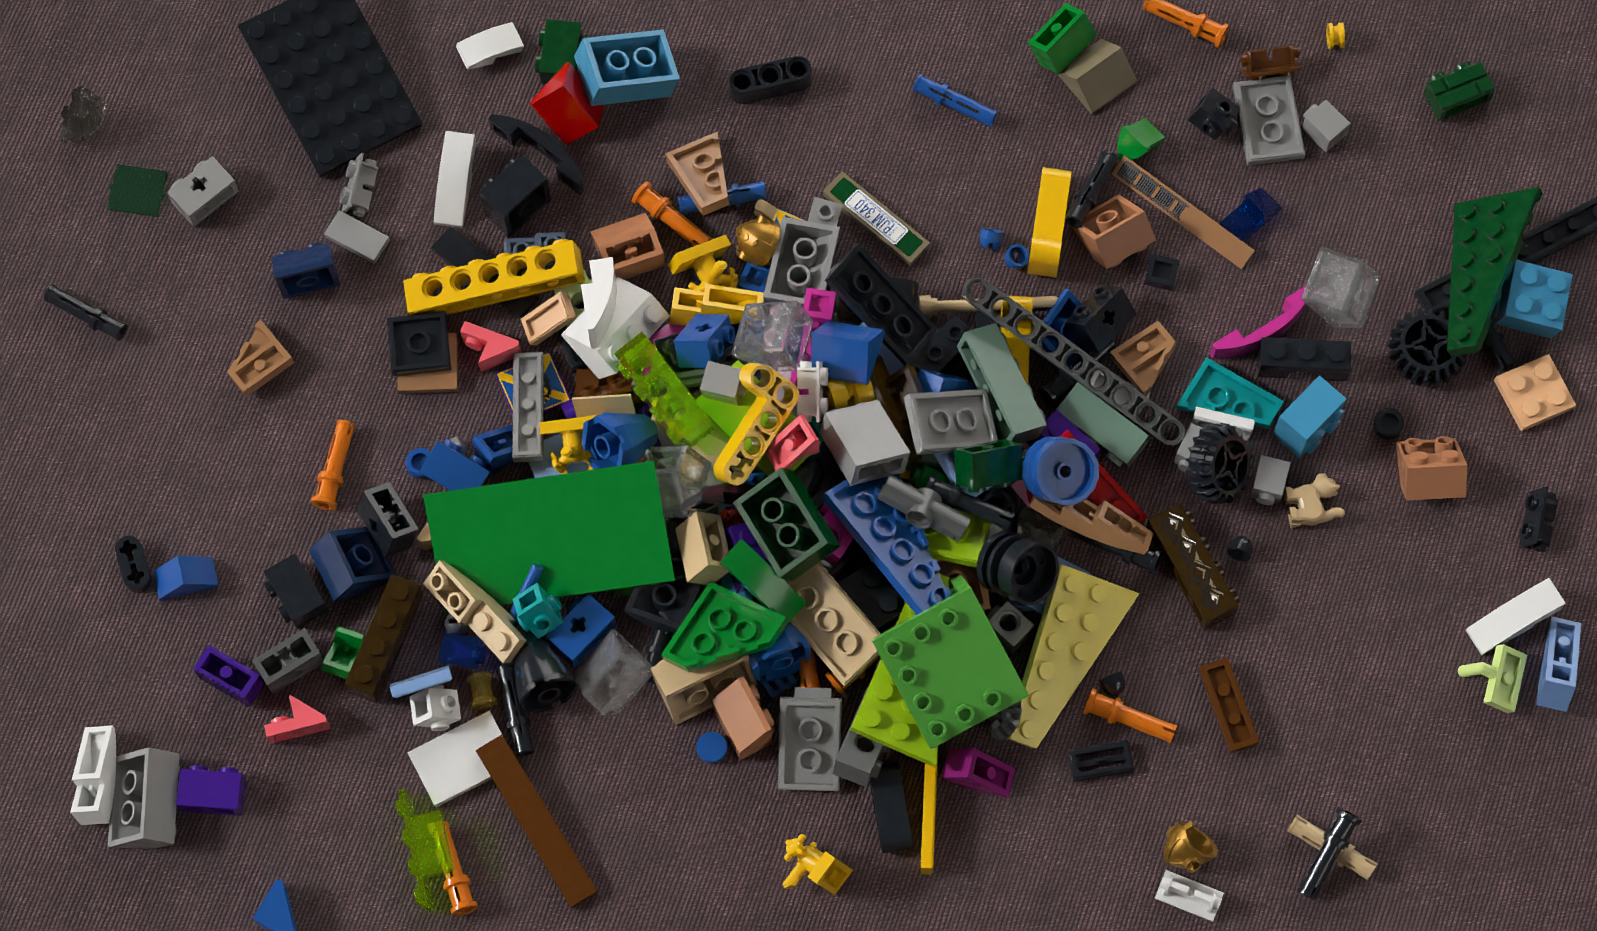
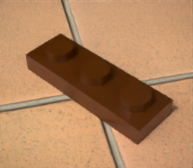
[1198,657,1259,754]

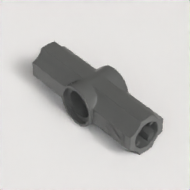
[877,474,970,542]

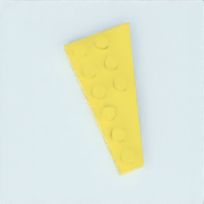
[1007,564,1140,749]

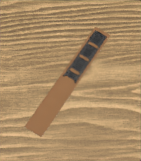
[1111,155,1255,269]

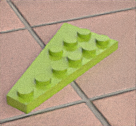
[850,573,950,767]

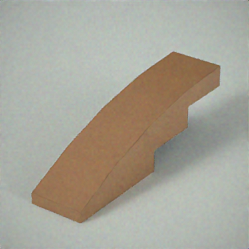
[1029,496,1154,555]

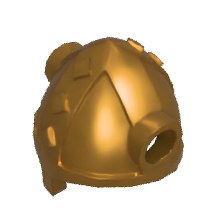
[736,214,780,267]
[1163,821,1218,873]

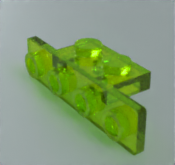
[395,789,454,913]

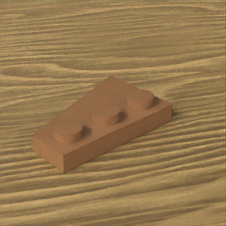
[665,132,729,216]

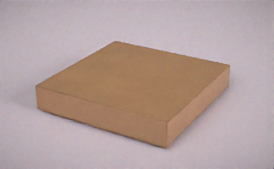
[398,333,458,394]

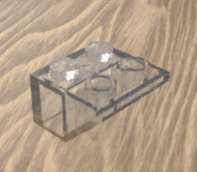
[1301,247,1380,328]
[731,301,813,372]
[642,445,712,518]
[575,629,653,717]

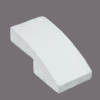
[456,22,524,70]

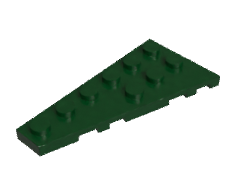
[1447,187,1543,357]

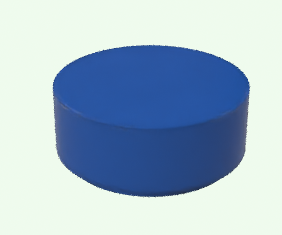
[405,448,431,479]
[696,732,727,764]

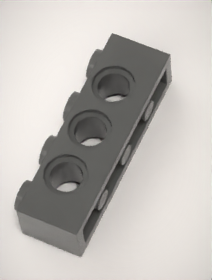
[833,660,890,787]

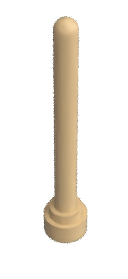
[918,295,1058,319]

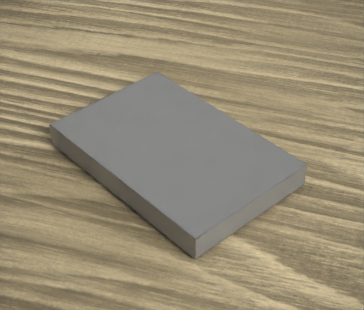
[1232,76,1306,166]
[904,389,998,455]
[778,697,842,791]

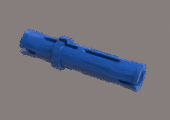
[912,74,998,127]
[678,181,767,215]

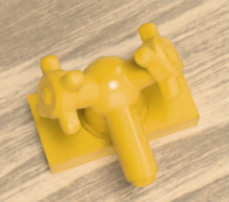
[668,235,738,292]
[539,415,598,474]
[782,834,853,895]

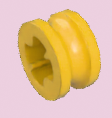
[1326,22,1345,49]

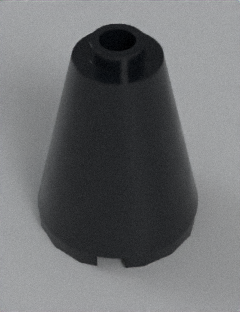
[513,627,578,713]

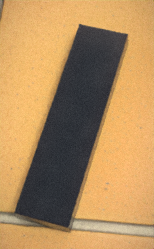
[431,226,540,320]

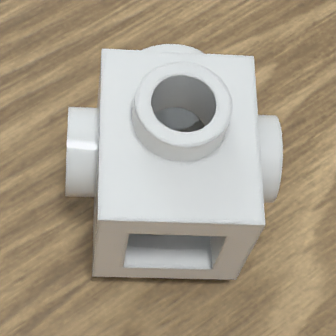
[409,685,461,731]

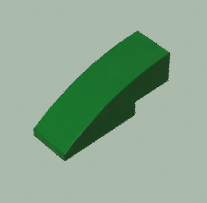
[719,539,806,623]

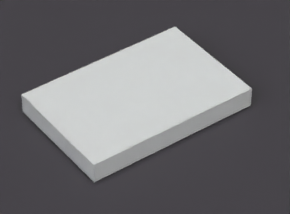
[407,711,503,808]

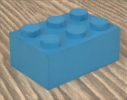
[574,29,680,106]

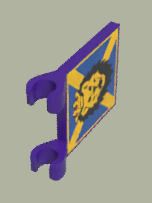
[495,351,577,419]

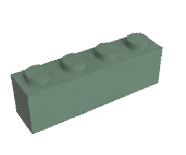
[957,323,1047,444]

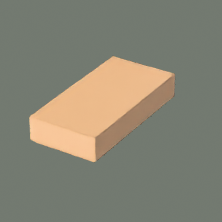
[521,291,577,346]

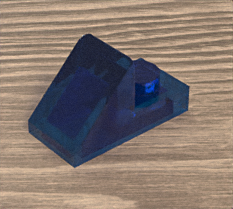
[1220,188,1282,242]

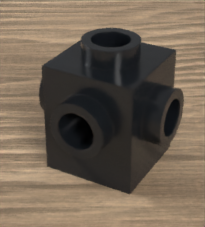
[1188,87,1240,140]

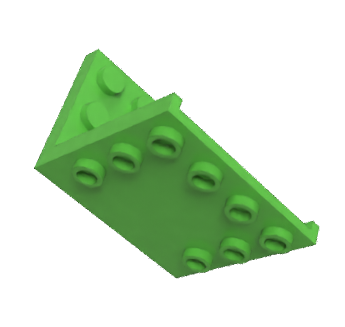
[871,574,1029,749]

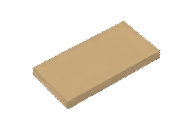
[784,562,881,686]

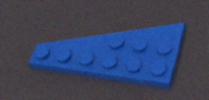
[822,474,952,615]

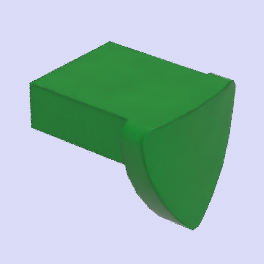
[1117,118,1165,160]

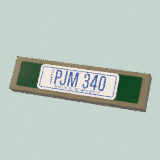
[823,171,930,267]

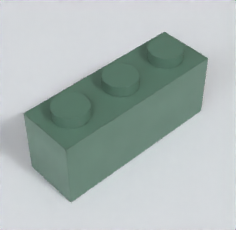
[1056,382,1151,467]

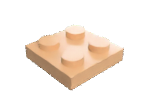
[1494,354,1576,432]

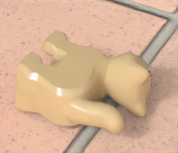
[1283,473,1345,528]

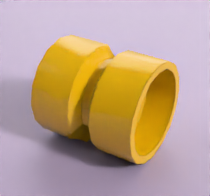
[823,379,875,412]

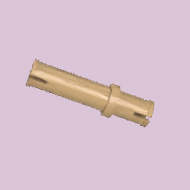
[1287,814,1378,881]

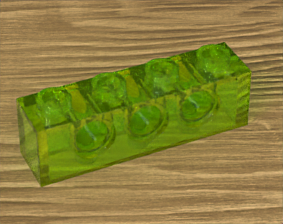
[614,332,717,450]

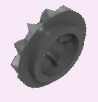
[988,700,1022,741]

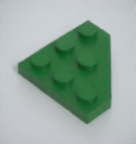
[661,581,788,672]

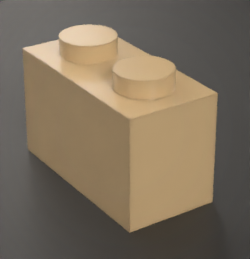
[675,511,729,585]

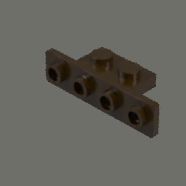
[870,354,925,462]

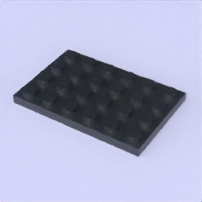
[237,0,422,178]

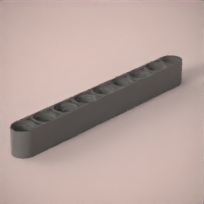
[962,278,1185,445]

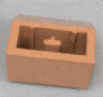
[590,213,665,280]
[1396,436,1467,501]
[712,676,775,760]

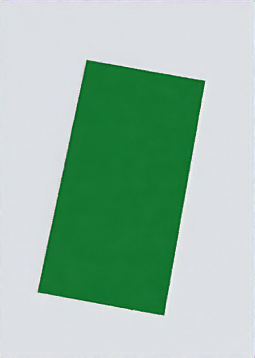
[423,460,675,613]

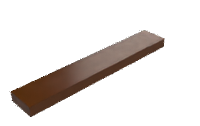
[475,734,598,908]

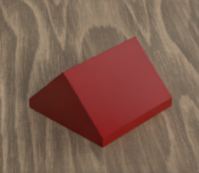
[529,62,604,145]

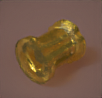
[466,672,498,710]

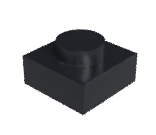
[1144,254,1180,291]

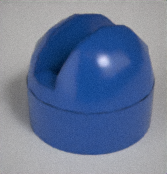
[980,228,1004,250]
[1004,244,1029,270]

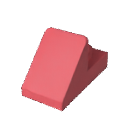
[460,321,522,372]
[765,414,819,471]
[264,695,330,744]

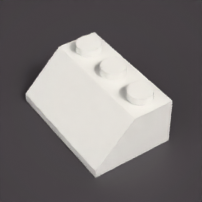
[561,277,670,379]

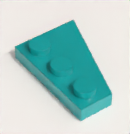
[1176,357,1284,429]

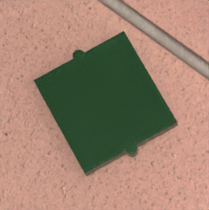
[107,164,167,217]

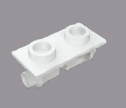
[797,361,828,422]
[1155,870,1224,922]

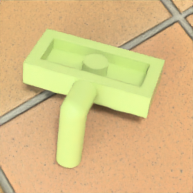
[1458,644,1527,713]

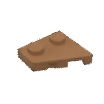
[227,319,294,397]
[1110,321,1176,396]

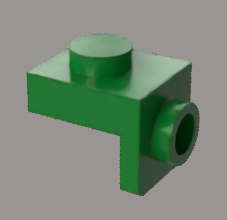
[322,627,365,679]

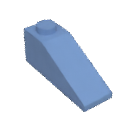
[1536,616,1581,712]

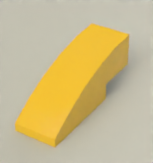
[669,283,764,326]

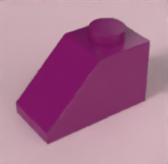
[941,748,1015,798]

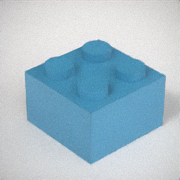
[1495,260,1573,339]
[1273,375,1346,459]

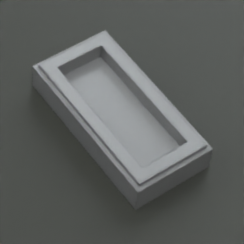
[324,210,390,264]

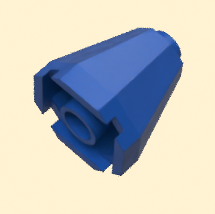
[581,412,658,469]
[749,603,812,682]

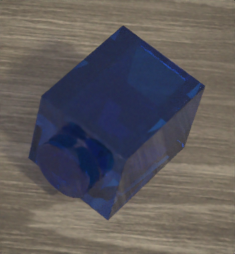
[438,632,487,671]

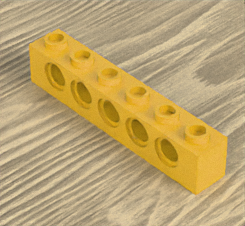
[403,239,585,315]

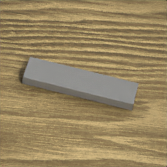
[512,352,544,463]

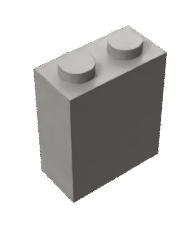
[819,400,910,486]

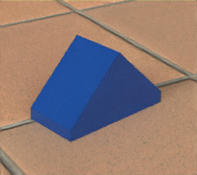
[472,425,513,475]
[153,556,219,601]
[252,879,297,931]

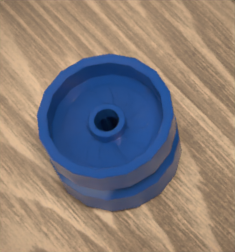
[1022,436,1099,505]

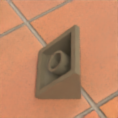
[1057,39,1137,115]

